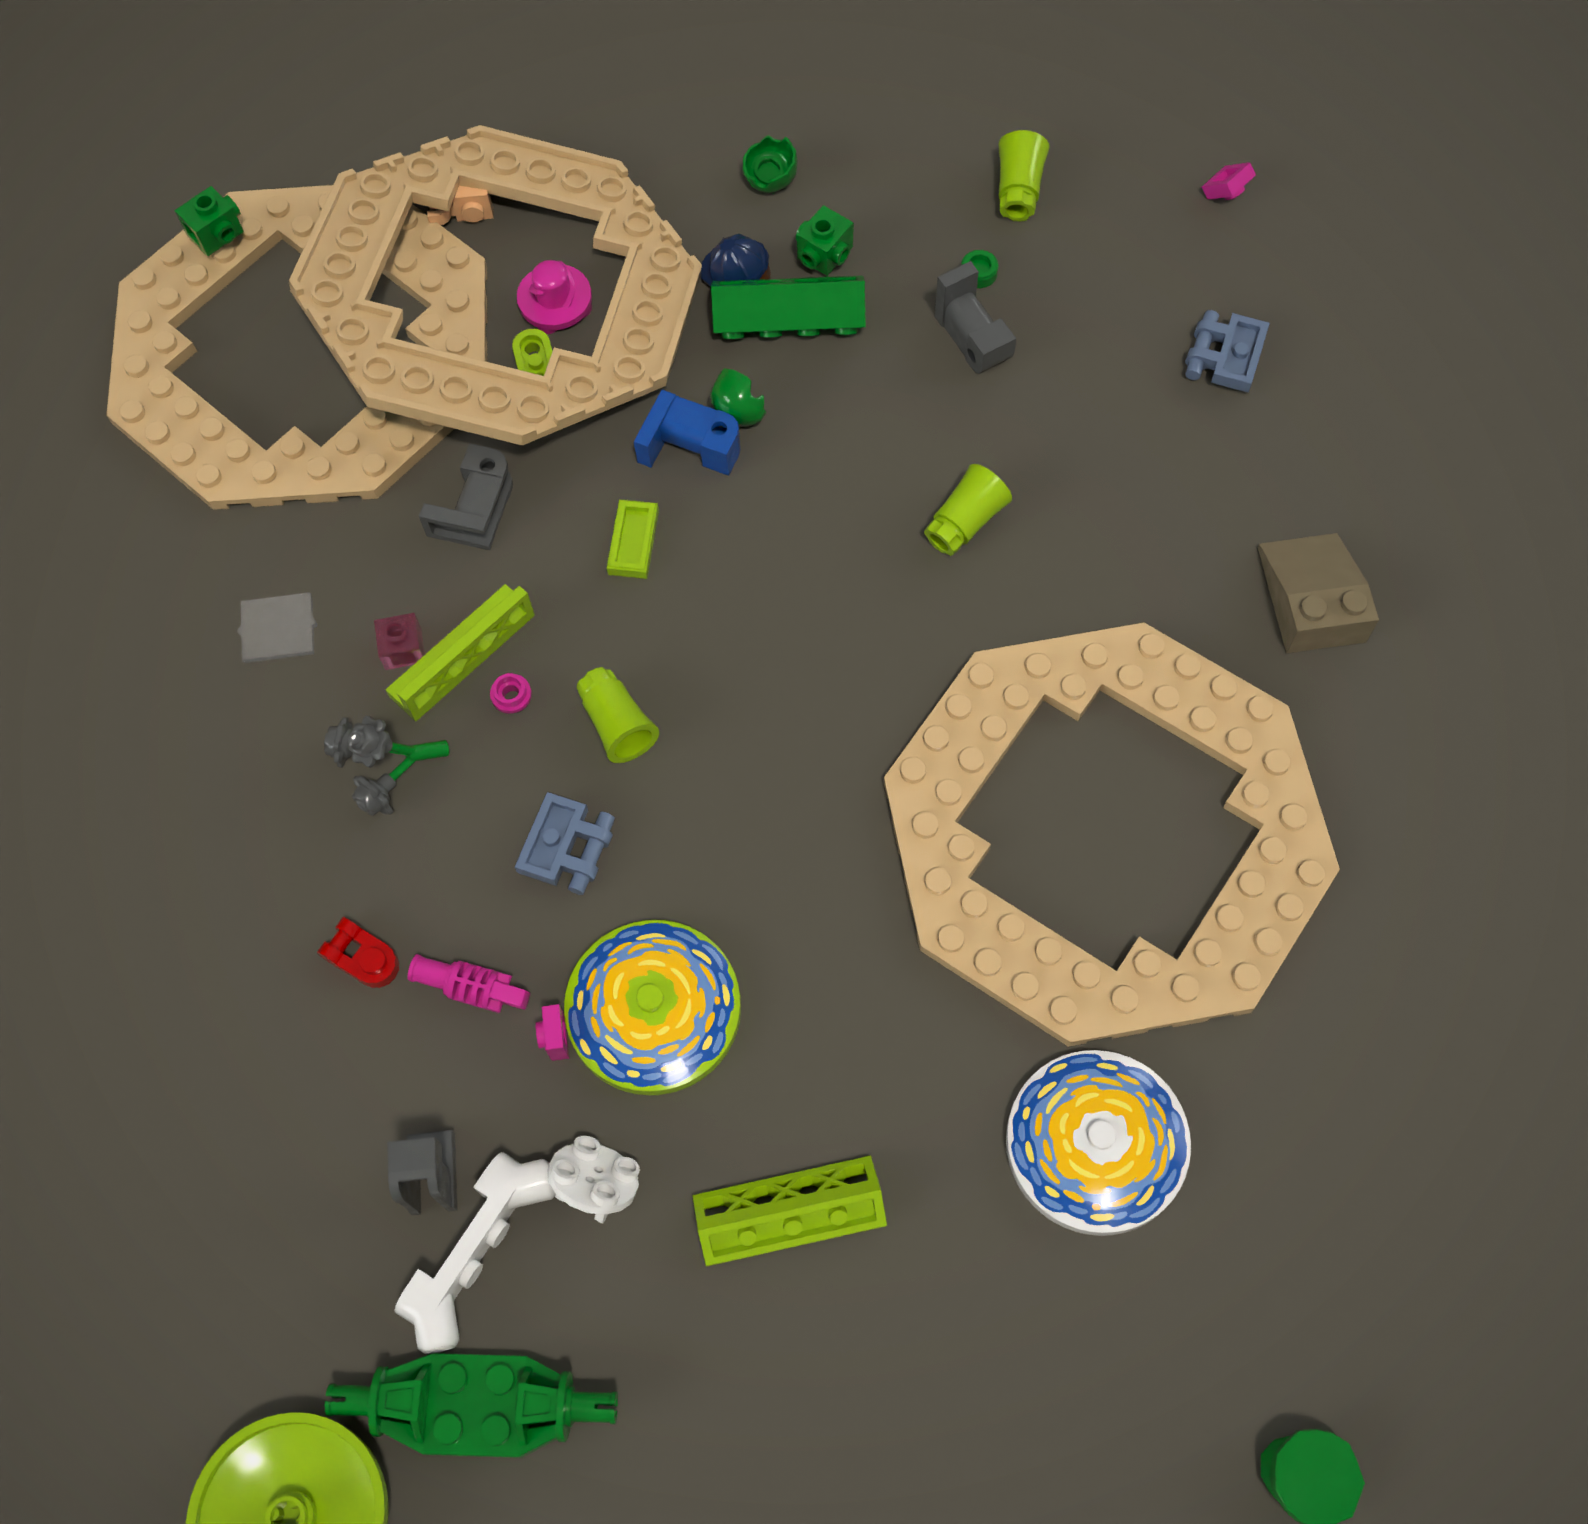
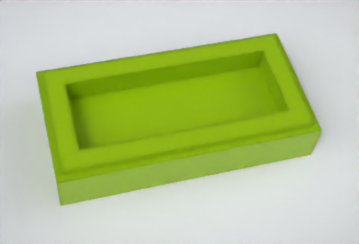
[607,500,659,579]

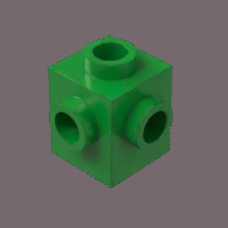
[174,186,244,256]
[795,205,854,276]

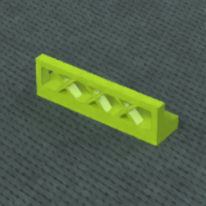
[385,584,535,722]
[692,1155,887,1267]

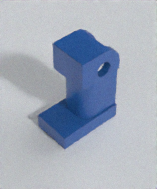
[634,390,741,476]

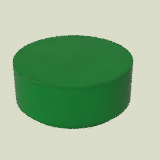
[961,250,999,288]

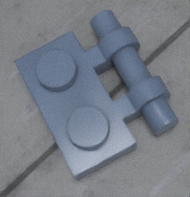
[1185,310,1270,393]
[515,792,615,895]

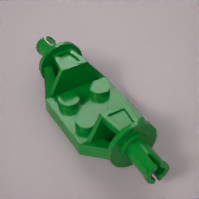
[325,1353,618,1458]

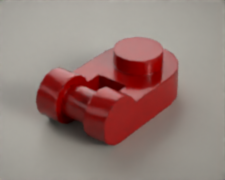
[317,917,399,988]

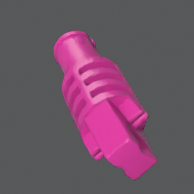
[407,954,531,1013]

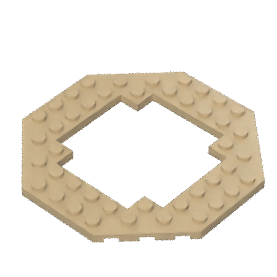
[289,125,702,445]
[107,185,487,510]
[884,623,1340,1047]

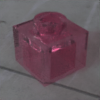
[374,613,425,670]

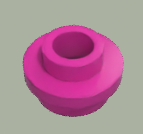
[490,673,532,714]

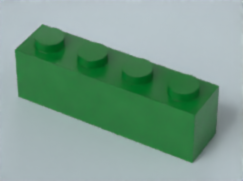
[711,276,866,339]

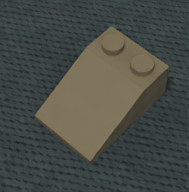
[1257,533,1379,654]

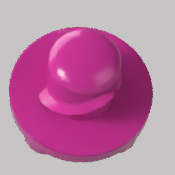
[517,260,592,334]

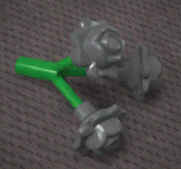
[324,716,449,816]

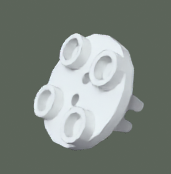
[547,1136,640,1224]

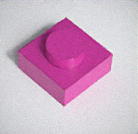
[1202,162,1256,200]
[536,1004,569,1061]

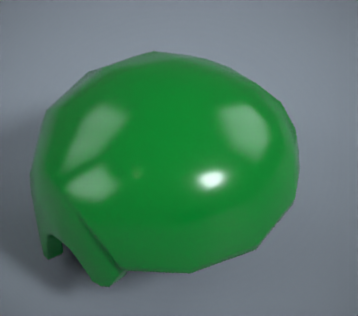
[742,135,798,193]
[710,368,766,427]

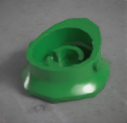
[1261,1428,1365,1524]

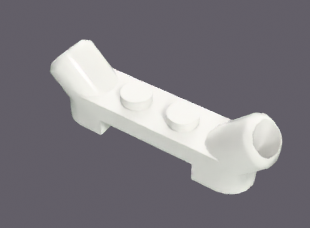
[394,1152,555,1354]

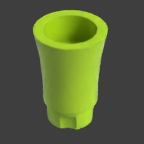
[998,130,1050,221]
[924,464,1012,556]
[576,667,660,763]

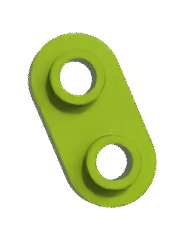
[512,329,552,376]

